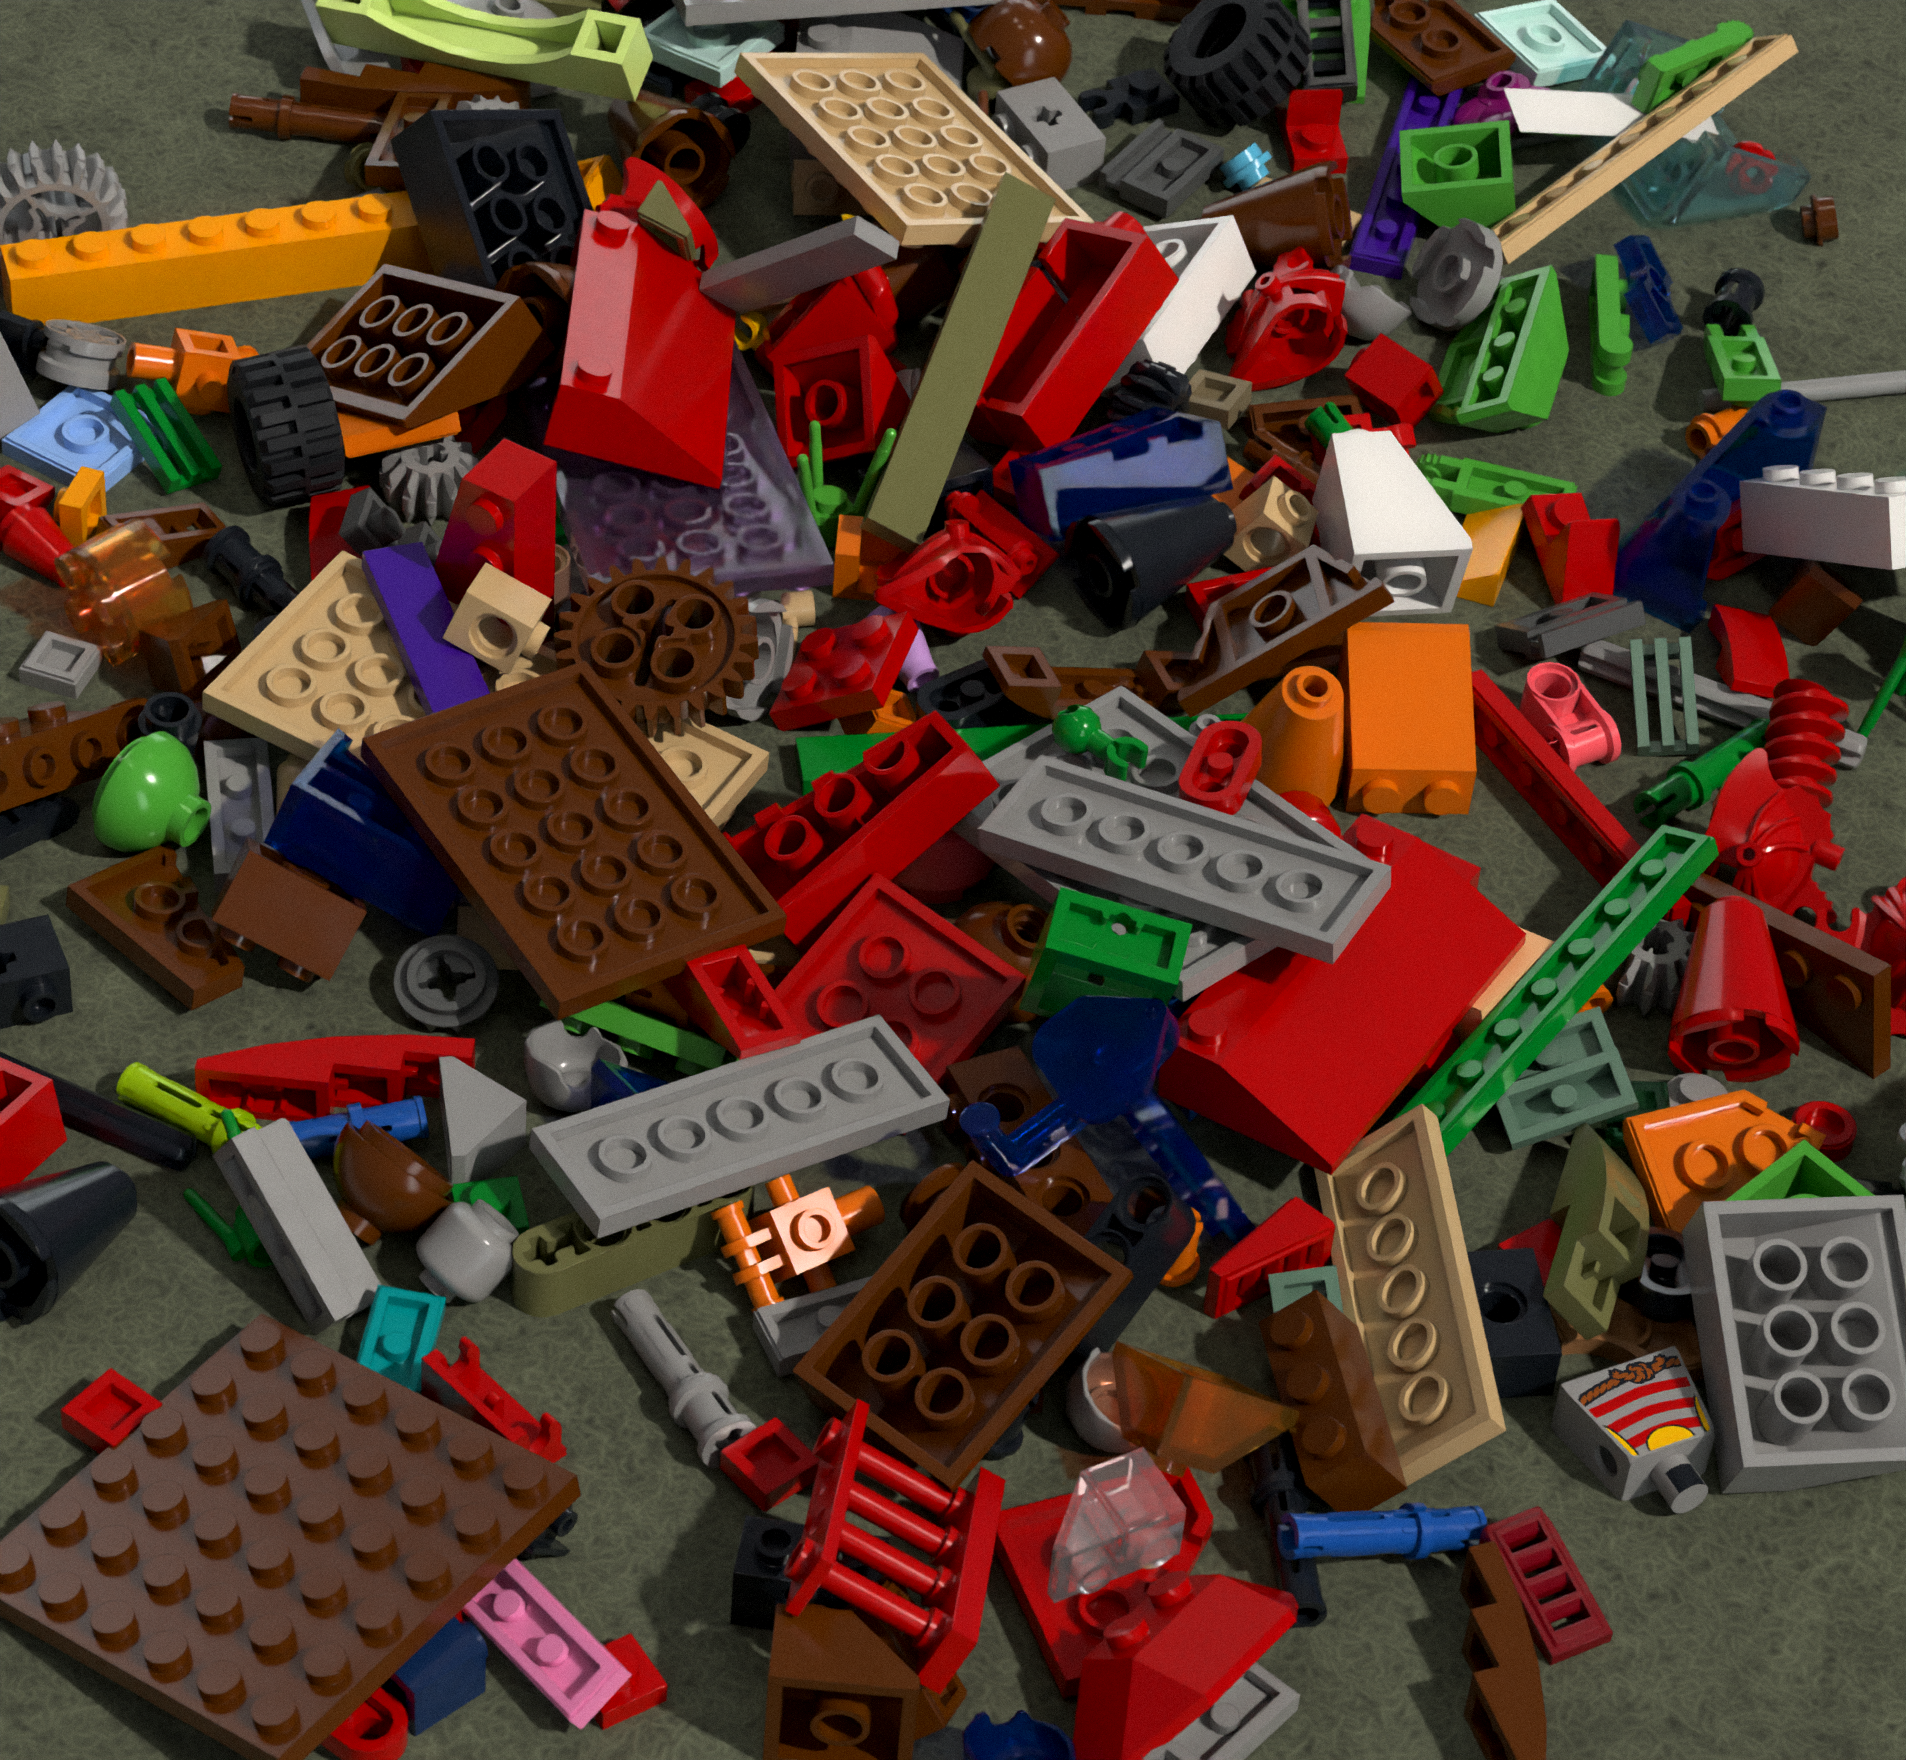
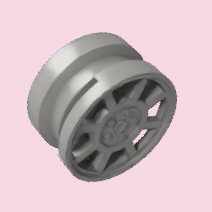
[36,319,127,390]

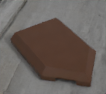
[1369,0,1516,97]

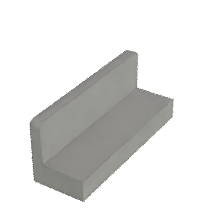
[212,1118,381,1335]

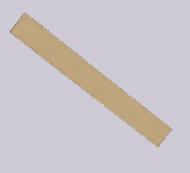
[1491,34,1798,265]

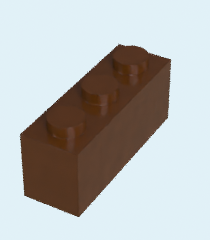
[1258,1289,1408,1512]

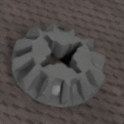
[394,935,499,1033]

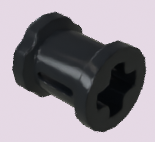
[1702,268,1765,336]

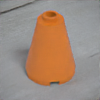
[1240,666,1344,808]

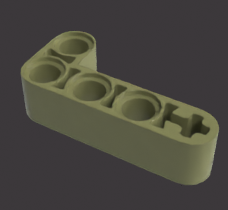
[511,1185,755,1317]

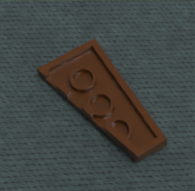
[1683,873,1891,1079]

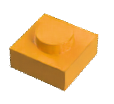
[53,466,107,553]

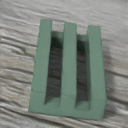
[1629,636,1699,757]

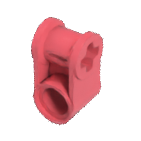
[1519,662,1621,772]

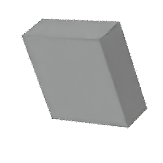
[19,630,103,699]

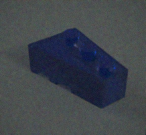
[1008,406,1233,541]
[264,728,463,937]

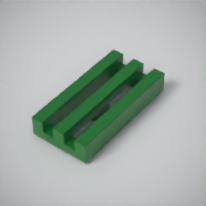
[110,377,222,494]

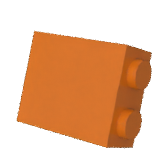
[1337,622,1477,815]

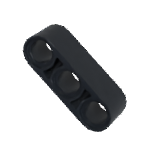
[1065,1173,1196,1366]

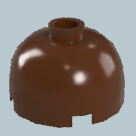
[967,0,1073,87]

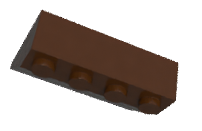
[306,264,555,429]
[792,1160,1134,1492]

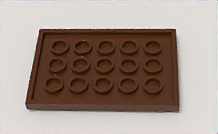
[360,660,787,1021]

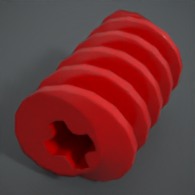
[1763,678,1850,809]

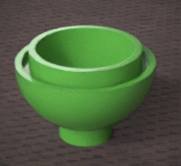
[92,731,212,853]

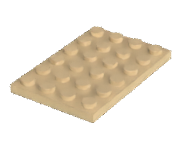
[734,52,1094,249]

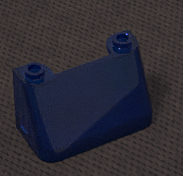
[1613,389,1827,634]

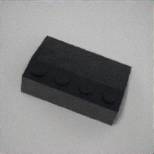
[390,109,593,290]

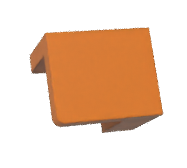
[832,514,904,601]

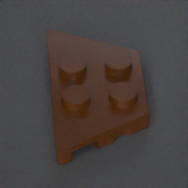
[1177,544,1395,718]

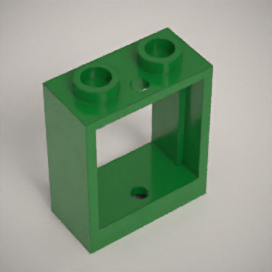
[1019,887,1193,1046]

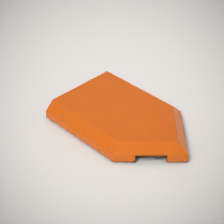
[1623,1089,1826,1234]

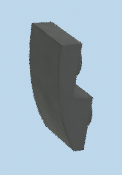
[339,487,443,567]

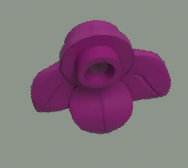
[1453,71,1551,136]

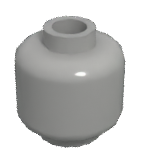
[416,1199,519,1303]

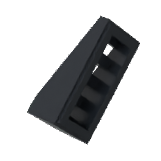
[1296,0,1358,103]

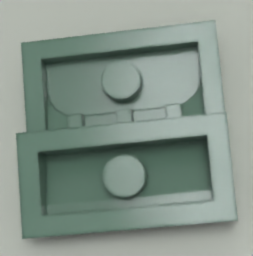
[1495,1006,1639,1150]

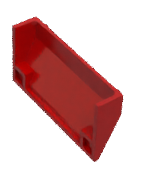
[543,209,736,489]
[1158,813,1526,1175]

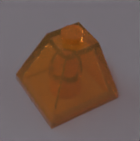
[1112,1341,1300,1477]

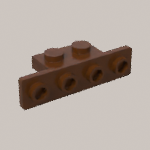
[0,697,148,812]

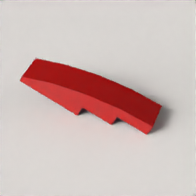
[661,944,802,1060]
[195,1034,475,1122]

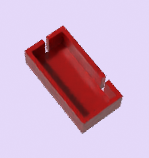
[966,218,1179,457]

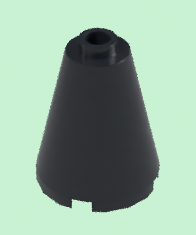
[1065,495,1237,631]
[0,1161,137,1325]

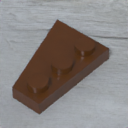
[65,842,245,1011]

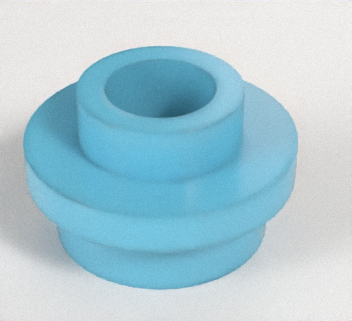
[1220,142,1272,191]

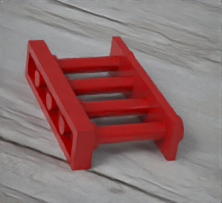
[784,1398,1006,1694]

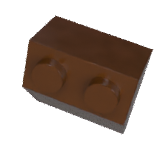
[211,836,367,983]
[763,1603,920,1760]

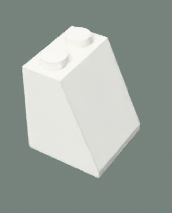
[1312,429,1473,617]

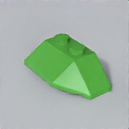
[1427,264,1569,433]

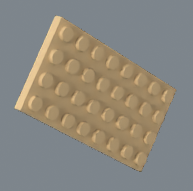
[202,550,770,828]

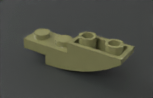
[1543,1122,1649,1341]

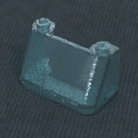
[1578,19,1812,226]

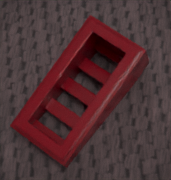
[1478,1506,1613,1666]

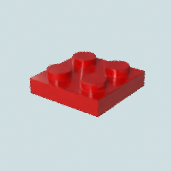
[769,610,919,731]

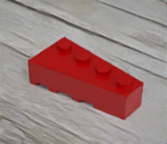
[722,710,1000,955]

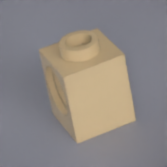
[1224,476,1319,572]
[443,563,552,675]

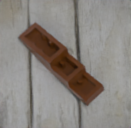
[300,61,531,113]
[1459,1541,1547,1760]

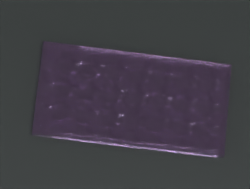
[513,338,834,597]

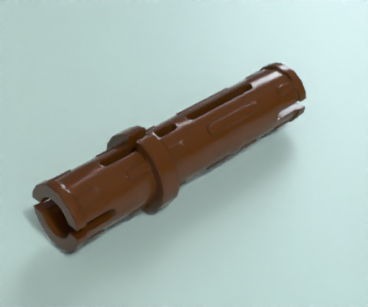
[229,92,388,145]

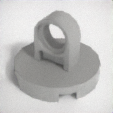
[1410,218,1504,332]

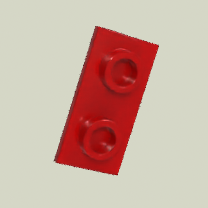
[943,489,1060,600]

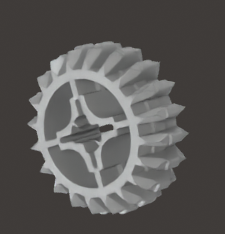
[0,139,128,272]

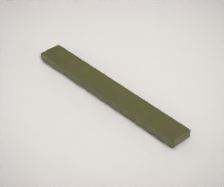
[860,172,1056,554]

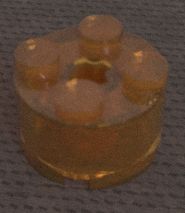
[54,518,193,666]

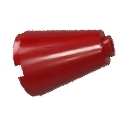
[1667,895,1800,1083]

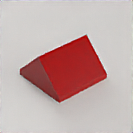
[773,334,910,471]

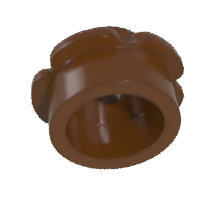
[1800,194,1839,247]

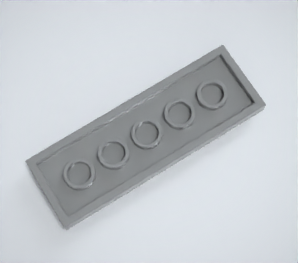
[978,754,1391,964]
[529,1014,950,1239]

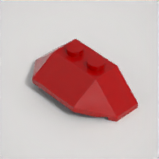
[1071,1571,1299,1760]

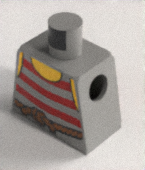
[1551,1346,1715,1513]

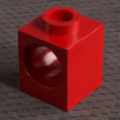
[1344,333,1444,429]

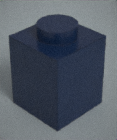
[380,1616,488,1737]

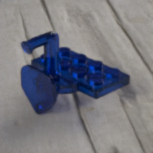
[959,995,1256,1245]

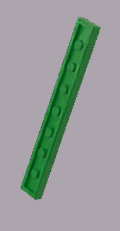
[1392,824,1719,1157]

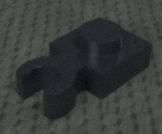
[1078,68,1180,129]

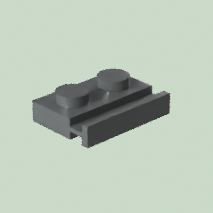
[1098,119,1225,219]
[1495,592,1646,660]

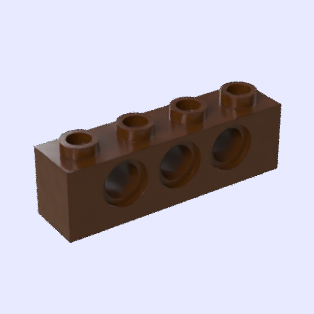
[941,1045,1124,1265]

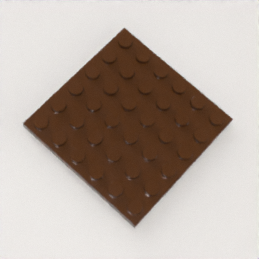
[0,1313,581,1760]

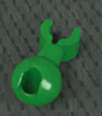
[1052,704,1148,781]

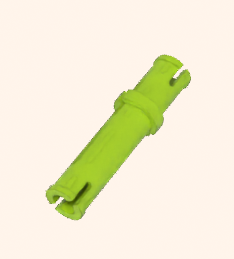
[116,1062,263,1154]

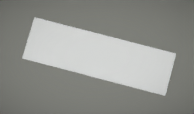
[1503,88,1721,141]

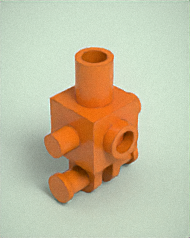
[126,328,259,415]
[710,1173,885,1313]

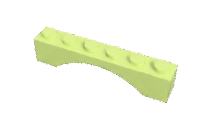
[315,0,653,102]

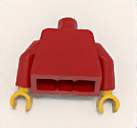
[733,214,907,378]

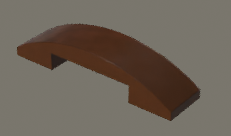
[982,646,1197,720]

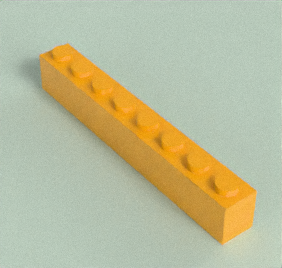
[0,191,435,326]

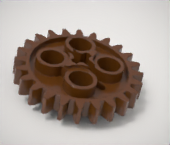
[554,556,759,737]

